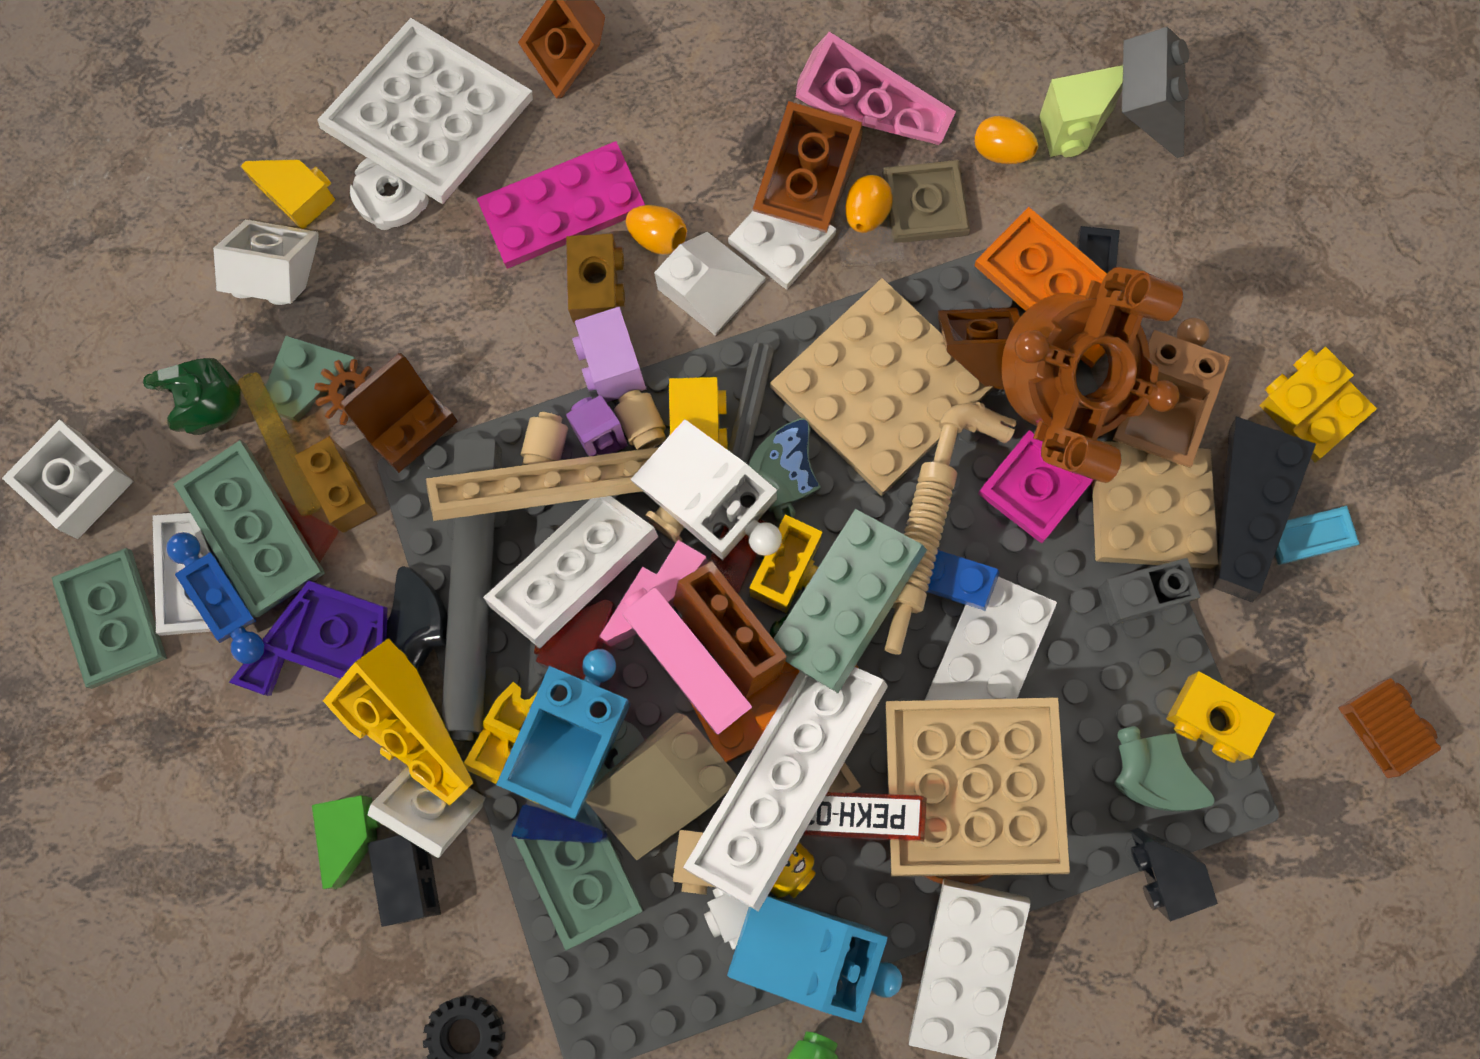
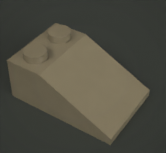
[585,712,737,860]

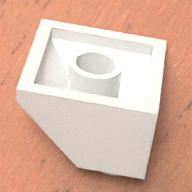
[654,232,766,336]

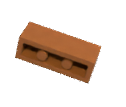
[673,561,787,698]

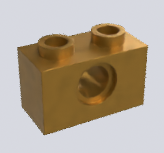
[566,234,625,323]
[294,436,378,533]

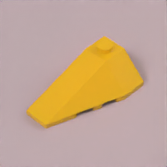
[323,638,473,805]

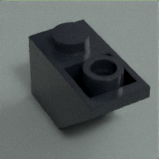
[1130,828,1218,922]

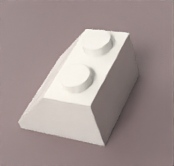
[213,220,318,305]

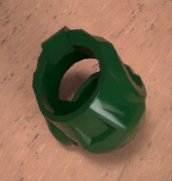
[143,358,242,435]

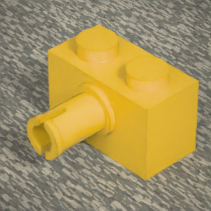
[749,514,823,614]

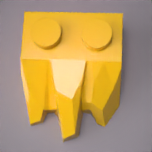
[464,682,539,804]

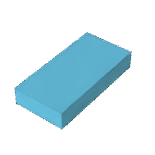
[1275,506,1359,565]

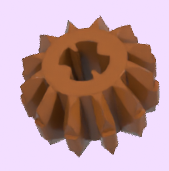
[314,359,373,426]

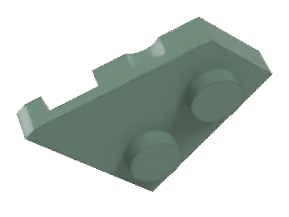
[257,336,357,422]

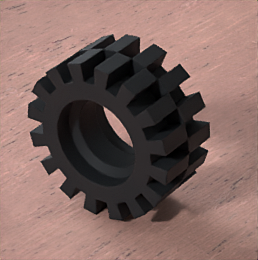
[423,995,505,1059]

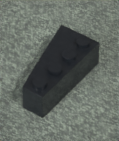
[1213,416,1316,603]

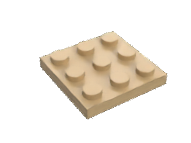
[1092,441,1218,569]

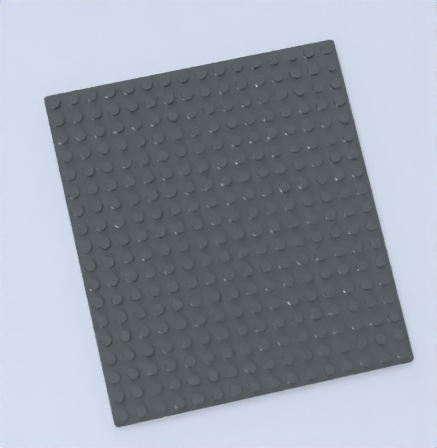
[377,249,1279,1059]

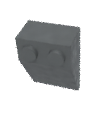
[1122,27,1189,158]

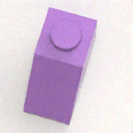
[566,395,628,456]

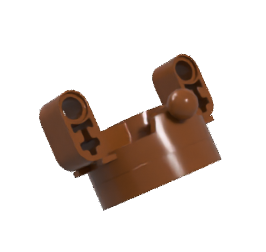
[1001,267,1183,483]

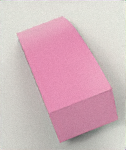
[599,540,708,647]

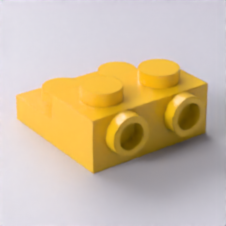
[1259,347,1377,463]

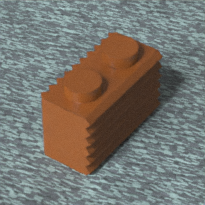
[1338,678,1441,778]

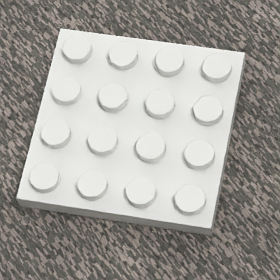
[318,18,533,204]

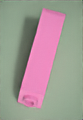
[622,587,752,734]

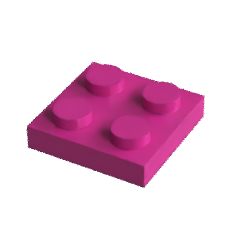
[978,430,1093,544]

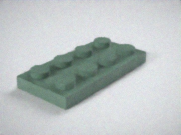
[173,440,325,618]
[774,509,927,693]

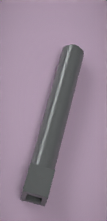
[441,439,502,742]

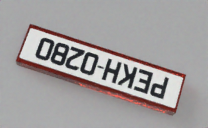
[802,792,927,842]

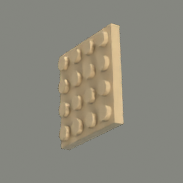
[770,278,994,496]
[886,698,1070,877]

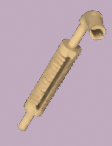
[885,402,1016,655]

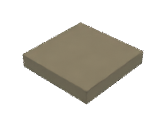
[882,160,970,244]

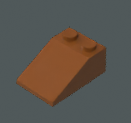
[753,101,862,233]

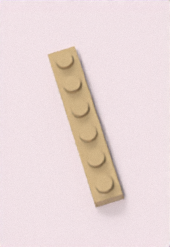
[426,447,659,521]

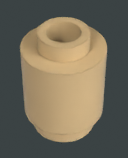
[614,390,666,450]
[521,412,568,465]

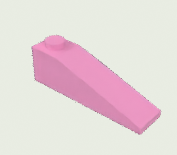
[795,32,956,145]

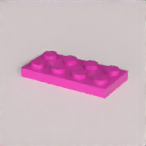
[477,141,645,269]

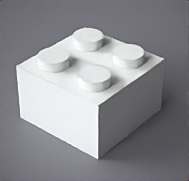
[2,420,134,539]

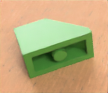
[312,795,381,889]

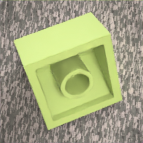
[1039,65,1123,157]

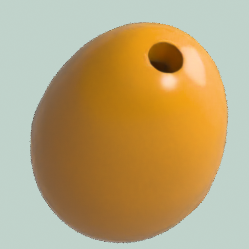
[974,116,1038,164]
[845,175,893,233]
[626,205,687,254]

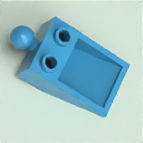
[496,649,631,819]
[727,896,902,1023]

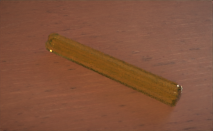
[238,372,321,516]

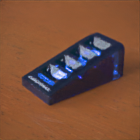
[512,804,608,843]

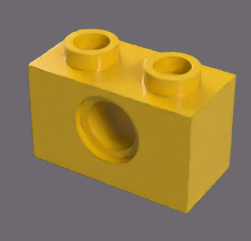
[1166,671,1275,763]

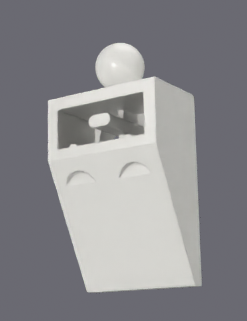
[631,419,782,560]

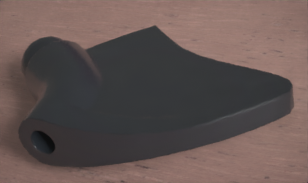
[387,566,448,671]

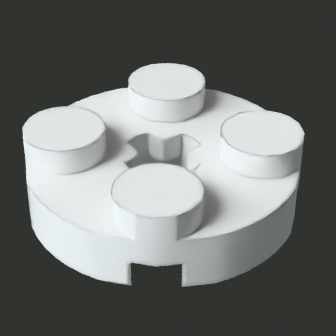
[350,158,429,230]

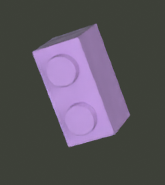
[572,307,646,402]

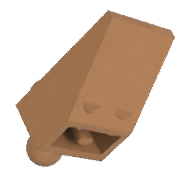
[1113,318,1231,468]

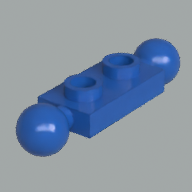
[166,532,264,664]

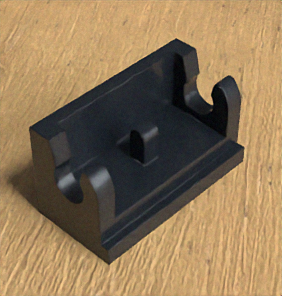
[368,835,441,927]

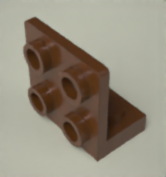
[340,353,458,473]

